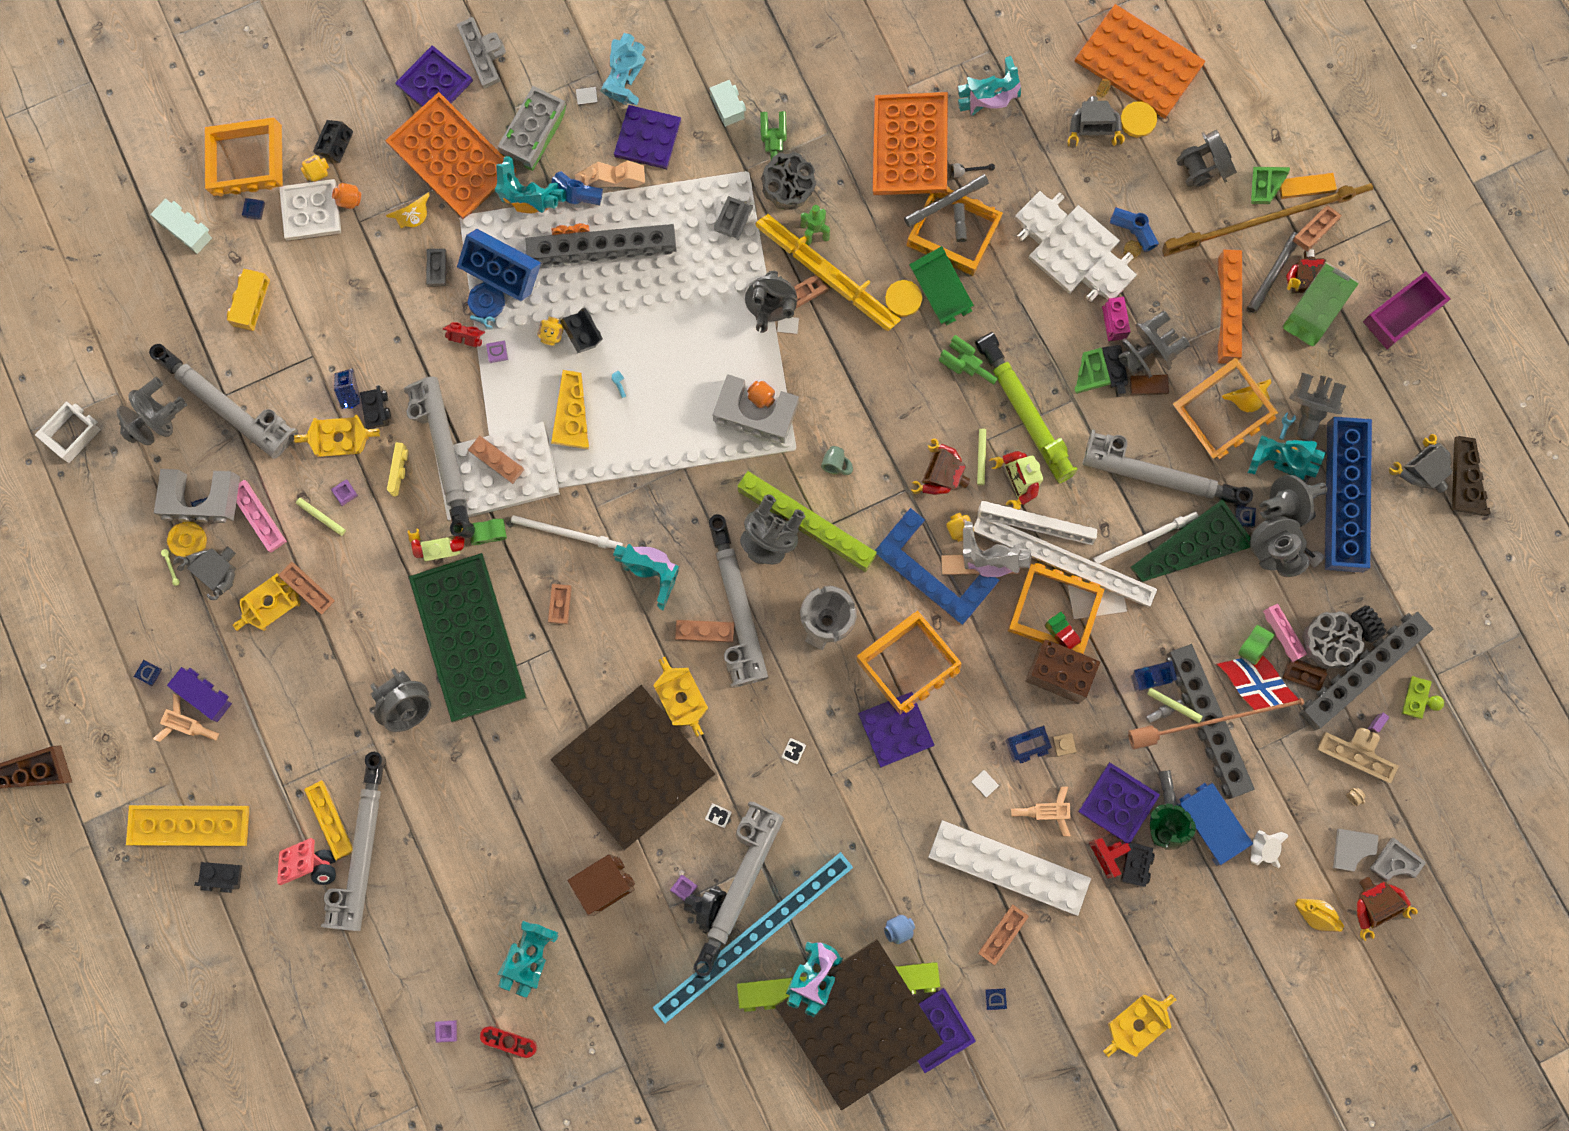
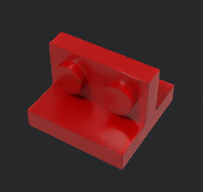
[1089,838,1131,879]

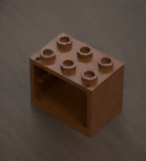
[1025,639,1101,704]
[567,854,635,916]

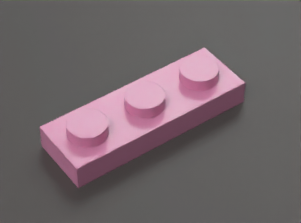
[1263,604,1307,662]

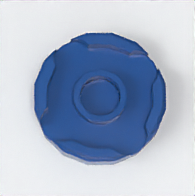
[468,282,505,319]

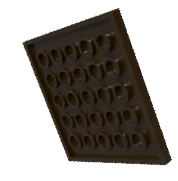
[550,685,716,851]
[775,939,944,1111]

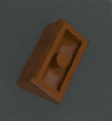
[1282,658,1327,691]

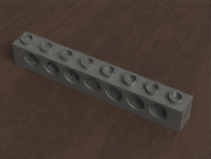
[525,224,677,266]
[1299,611,1433,731]
[1166,644,1255,799]

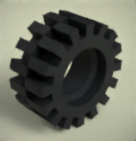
[1351,605,1386,643]

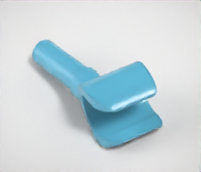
[470,315,495,330]
[612,371,626,398]
[1279,412,1296,440]

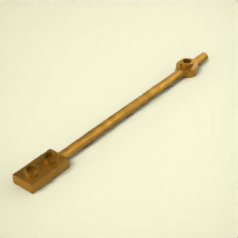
[1162,183,1373,257]

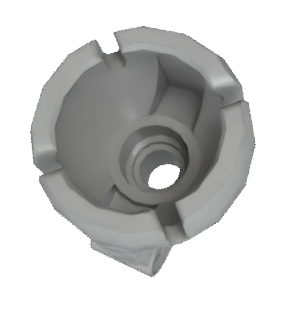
[800,586,857,650]

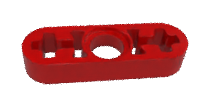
[480,1026,537,1058]

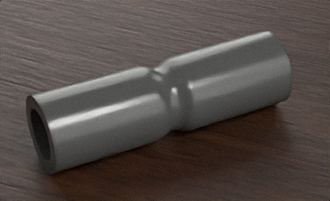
[953,203,967,242]
[1159,770,1177,806]

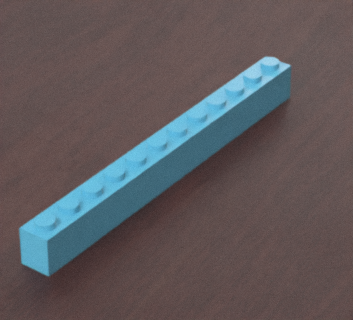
[653,852,853,1024]

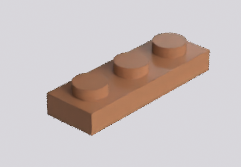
[1293,205,1342,252]
[468,435,525,484]
[278,561,335,615]
[675,620,734,643]
[978,904,1029,966]

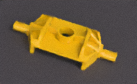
[294,415,380,457]
[232,573,301,631]
[653,657,708,738]
[1103,994,1177,1058]

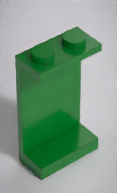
[909,246,975,326]

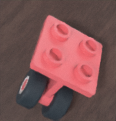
[277,838,336,885]

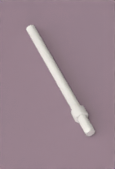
[1093,512,1198,564]
[511,515,623,549]

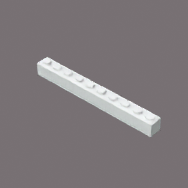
[977,501,1097,545]

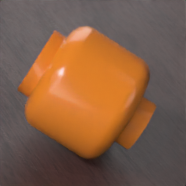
[332,183,361,209]
[747,381,775,409]

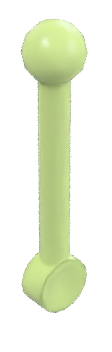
[161,549,180,586]

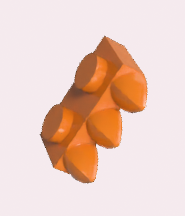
[551,223,590,235]

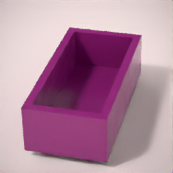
[1363,271,1451,350]

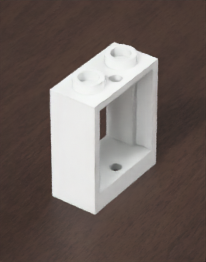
[35,401,101,463]

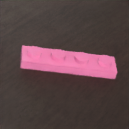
[236,480,287,553]

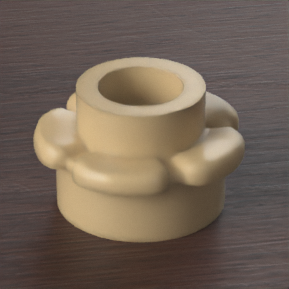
[1347,788,1365,806]

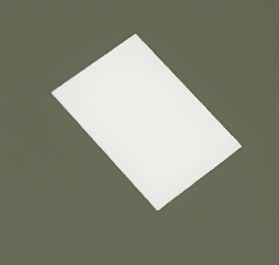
[1068,581,1127,619]

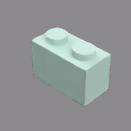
[709,80,746,127]

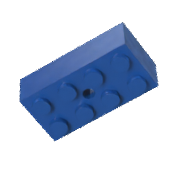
[457,229,541,301]

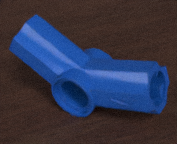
[551,171,603,205]
[1110,207,1159,252]

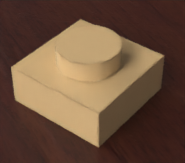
[1052,733,1077,757]

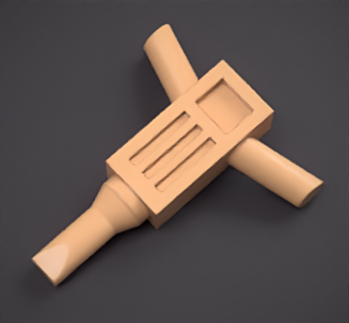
[153,694,219,742]
[1011,787,1071,837]

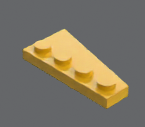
[551,370,589,450]

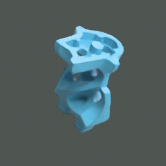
[600,33,646,105]

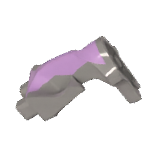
[963,521,1031,577]

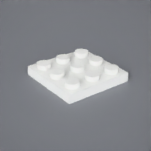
[279,179,341,241]

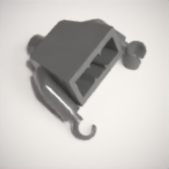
[173,546,236,600]

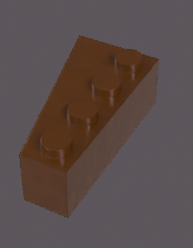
[0,745,73,789]

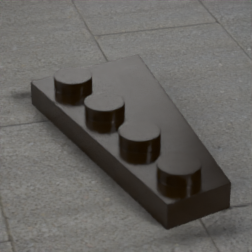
[1452,436,1491,516]

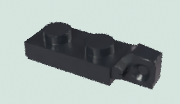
[1102,345,1128,397]

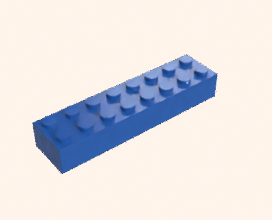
[1325,417,1372,573]

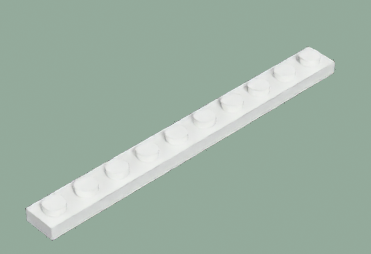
[974,517,1157,608]

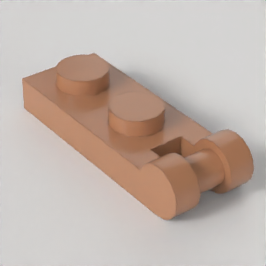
[794,275,830,309]

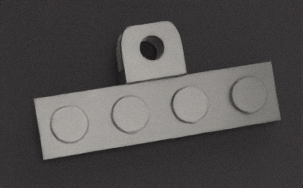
[457,17,506,89]

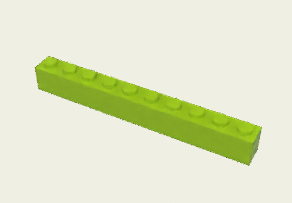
[737,962,940,1012]

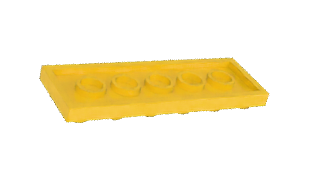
[126,805,249,846]

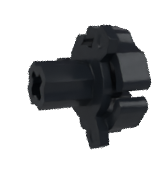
[684,886,727,934]

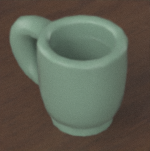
[821,446,853,475]

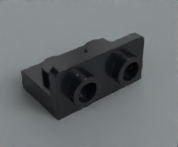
[313,120,353,163]
[560,308,603,353]
[360,385,391,430]
[1121,842,1155,887]
[194,862,243,893]

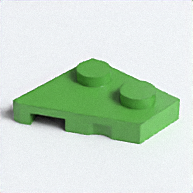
[1251,167,1290,204]
[1075,348,1111,394]

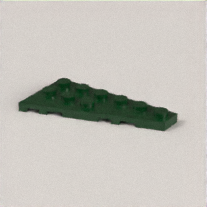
[1130,500,1251,582]

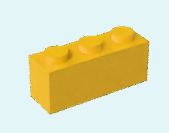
[227,268,270,331]

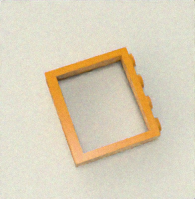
[205,117,283,197]
[906,186,1003,276]
[1173,358,1279,459]
[1008,563,1105,654]
[856,610,962,714]

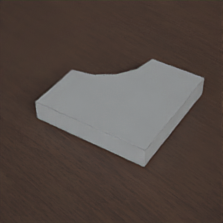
[1333,829,1378,872]
[1369,838,1426,882]

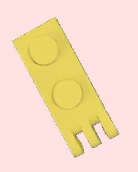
[387,442,409,497]

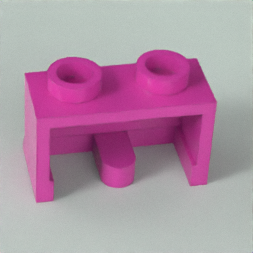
[1102,297,1131,342]

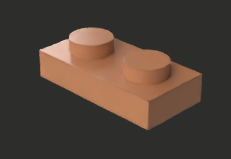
[548,584,572,624]

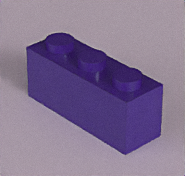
[167,667,232,722]

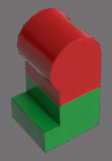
[1044,612,1081,649]

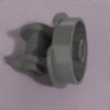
[1176,129,1237,187]
[1250,516,1310,577]
[370,668,431,732]

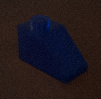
[334,368,360,409]

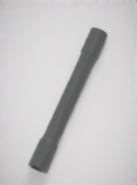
[904,174,989,227]
[1247,232,1298,313]

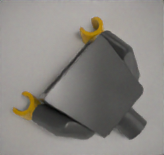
[1067,96,1125,147]
[1388,434,1452,493]

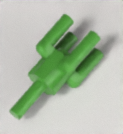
[760,111,787,166]
[800,205,830,245]
[938,335,998,385]

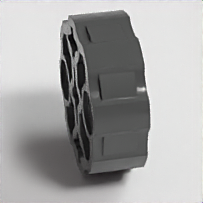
[761,152,816,209]

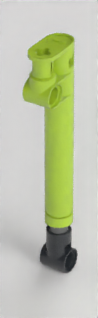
[975,332,1078,484]

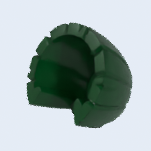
[1150,804,1196,850]

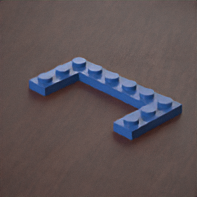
[875,508,1000,625]

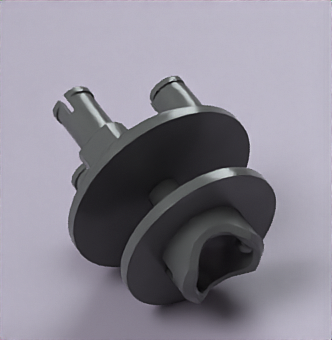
[1119,310,1190,378]
[116,377,187,446]
[740,494,805,565]

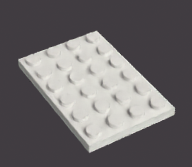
[434,422,560,522]

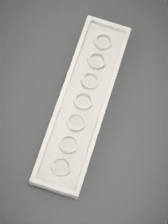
[928,820,1091,916]

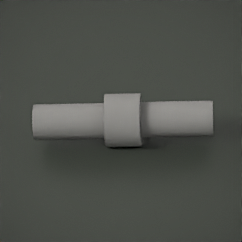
[1146,699,1184,723]

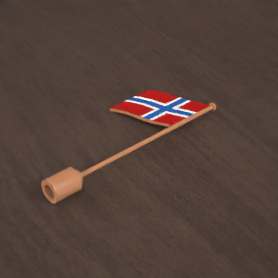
[1128,655,1304,750]

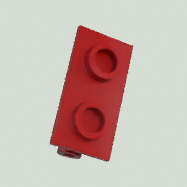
[443,322,485,348]

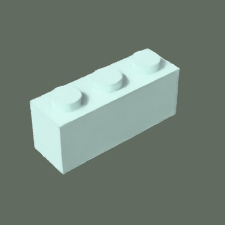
[150,198,212,254]

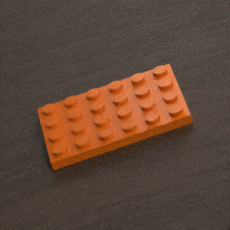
[1075,4,1206,119]
[385,92,516,220]
[873,92,948,195]

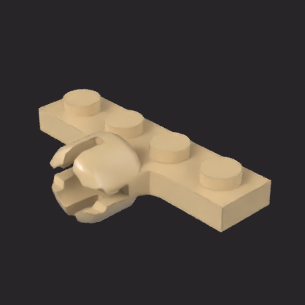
[1316,728,1399,784]

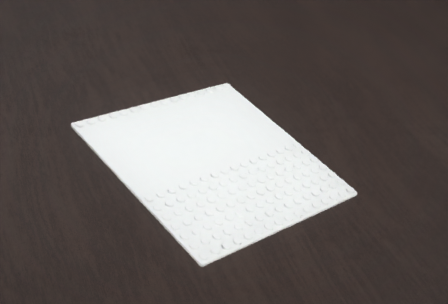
[460,171,796,488]

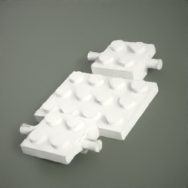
[1014,191,1137,302]

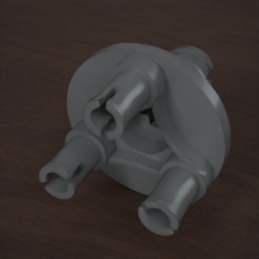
[745,271,797,333]
[1289,373,1346,441]
[1259,475,1327,527]

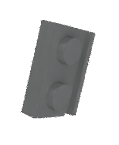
[714,196,753,240]

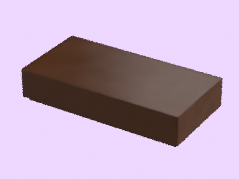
[1129,374,1169,396]

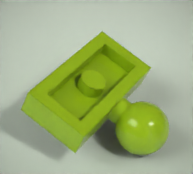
[1401,676,1445,719]

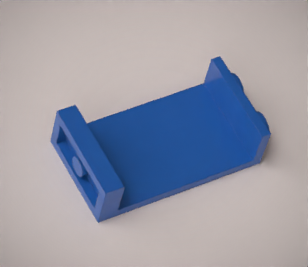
[1177,783,1253,866]

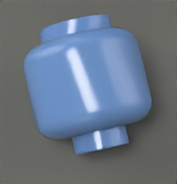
[884,915,915,944]

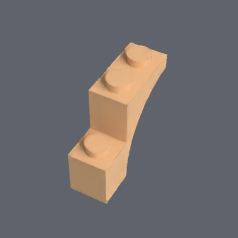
[575,160,645,189]

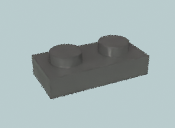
[426,248,447,287]

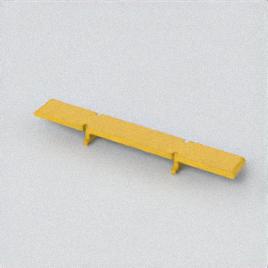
[755,214,901,331]

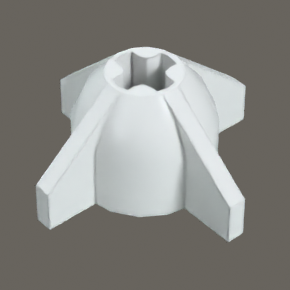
[1251,830,1288,868]

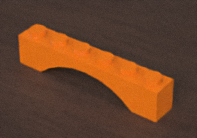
[1218,249,1242,364]

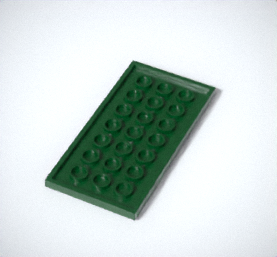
[408,553,527,723]

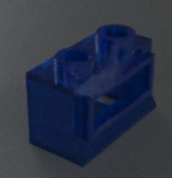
[1131,661,1177,692]
[1005,725,1052,764]

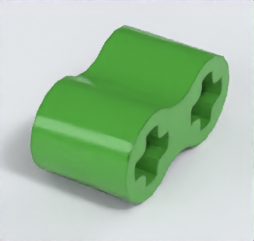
[470,519,507,545]
[1238,625,1275,665]

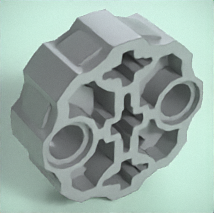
[1302,611,1364,669]

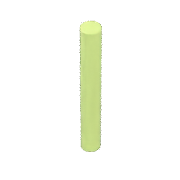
[977,429,986,485]
[296,498,346,536]
[1147,688,1203,723]

